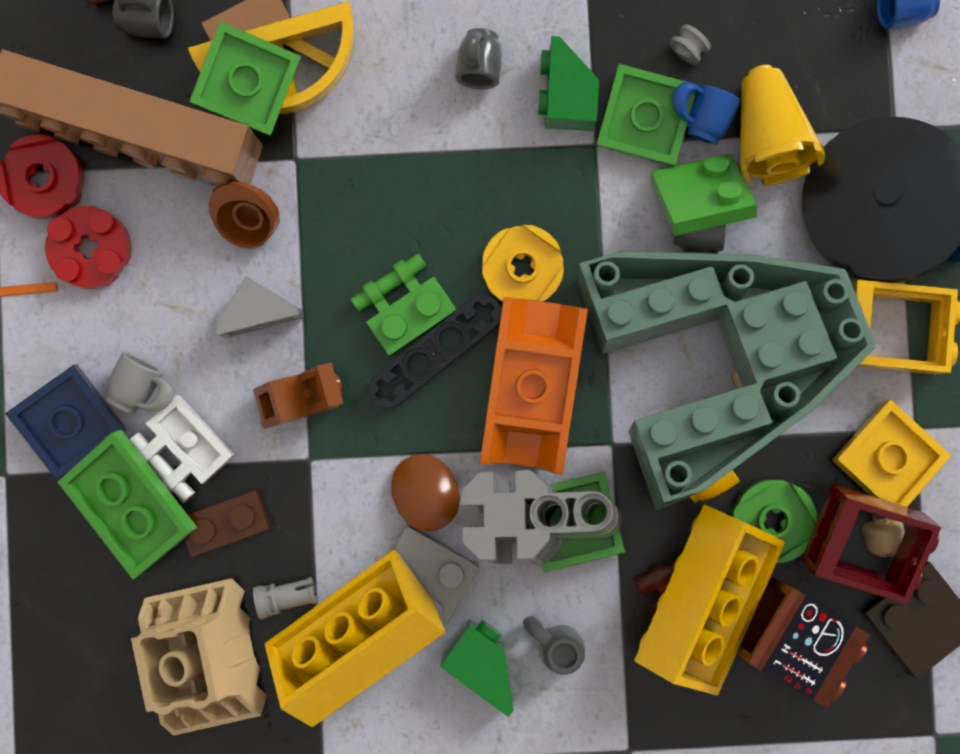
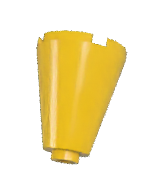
[740,65,825,185]

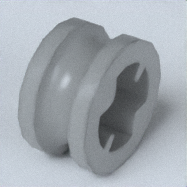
[669,24,711,65]

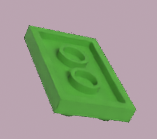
[58,429,198,580]

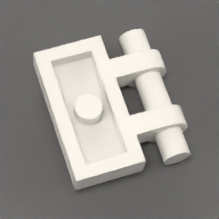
[129,395,235,503]

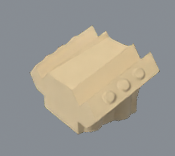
[131,578,267,736]

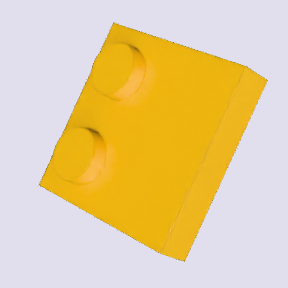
[832,399,952,507]

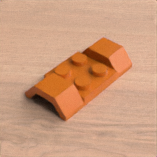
[480,297,588,475]

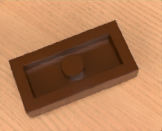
[185,490,272,558]

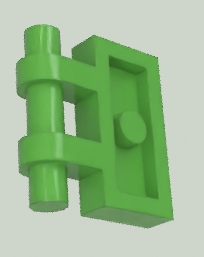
[350,253,457,357]

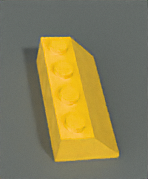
[634,504,786,696]
[264,549,446,727]

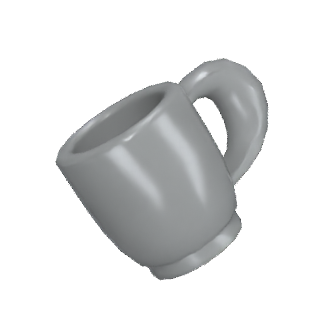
[105,352,174,414]

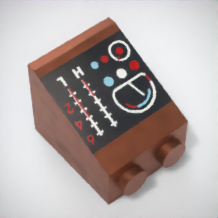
[737,577,870,708]

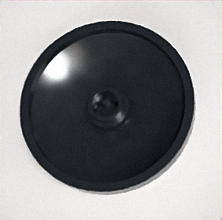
[802,117,960,283]

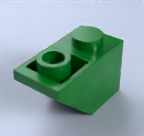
[538,36,599,131]

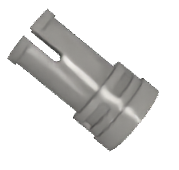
[253,577,317,620]

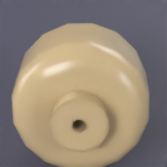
[862,514,905,557]

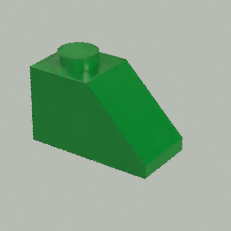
[440,619,514,717]

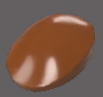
[208,182,280,248]
[391,454,460,531]

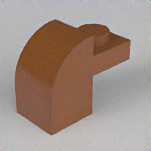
[253,362,343,429]

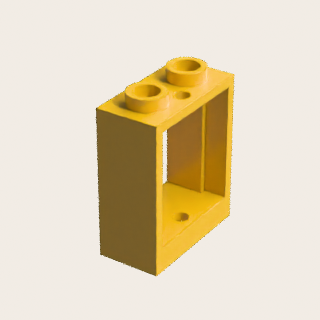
[851,280,960,375]

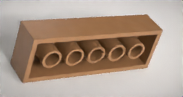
[0,49,263,187]

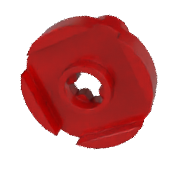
[0,134,84,219]
[45,206,132,289]

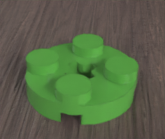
[730,479,817,563]

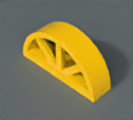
[188,1,354,114]

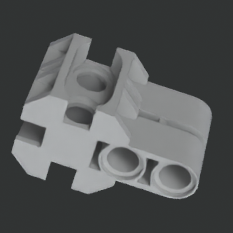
[462,470,622,565]

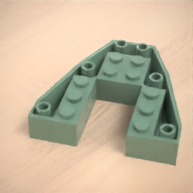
[575,251,877,511]

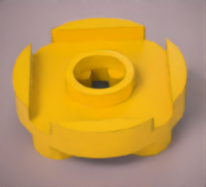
[482,225,564,303]

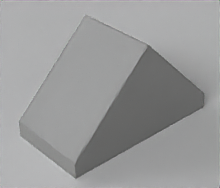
[215,276,304,338]

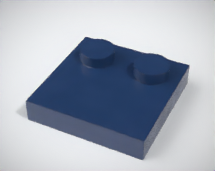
[5,364,127,480]

